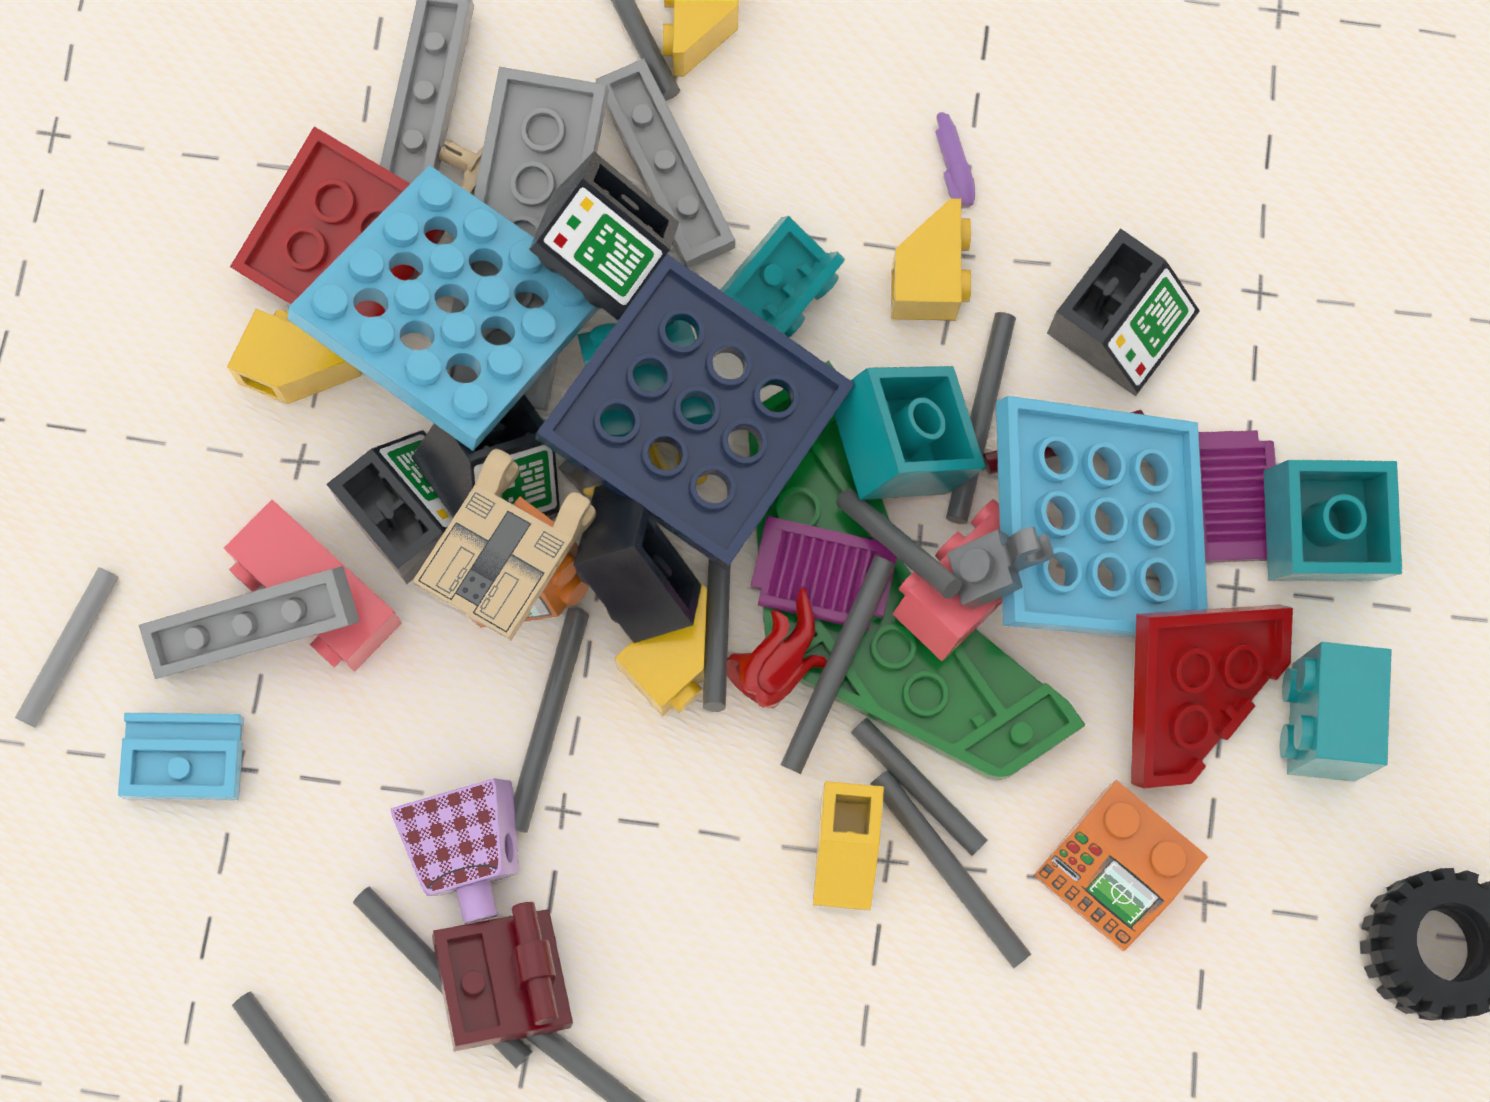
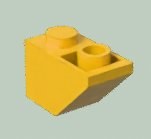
[663,0,739,77]
[891,198,971,321]
[227,308,362,404]
[812,781,884,911]

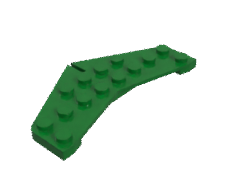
[748,360,1085,780]

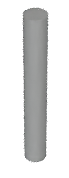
[15,567,119,728]

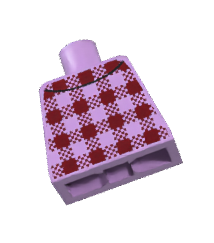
[390,778,519,924]

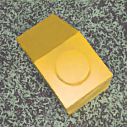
[615,581,707,717]

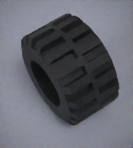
[1360,868,1490,1021]

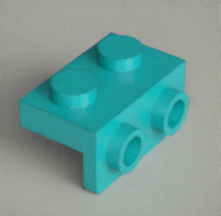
[720,216,845,337]

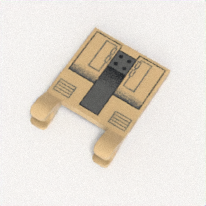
[412,449,596,641]

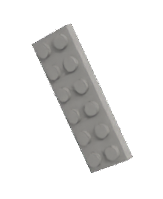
[447,66,609,411]

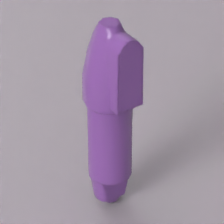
[935,112,975,207]

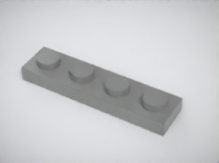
[380,0,474,184]
[595,58,735,268]
[138,566,360,679]

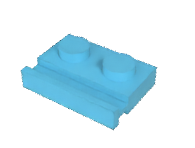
[118,713,244,800]

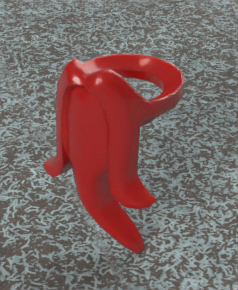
[727,587,827,708]

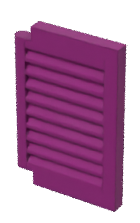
[1198,430,1276,563]
[750,516,897,631]

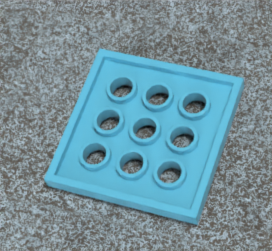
[287,165,600,451]
[996,396,1208,638]

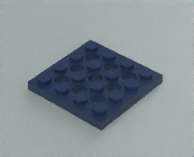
[535,254,855,570]

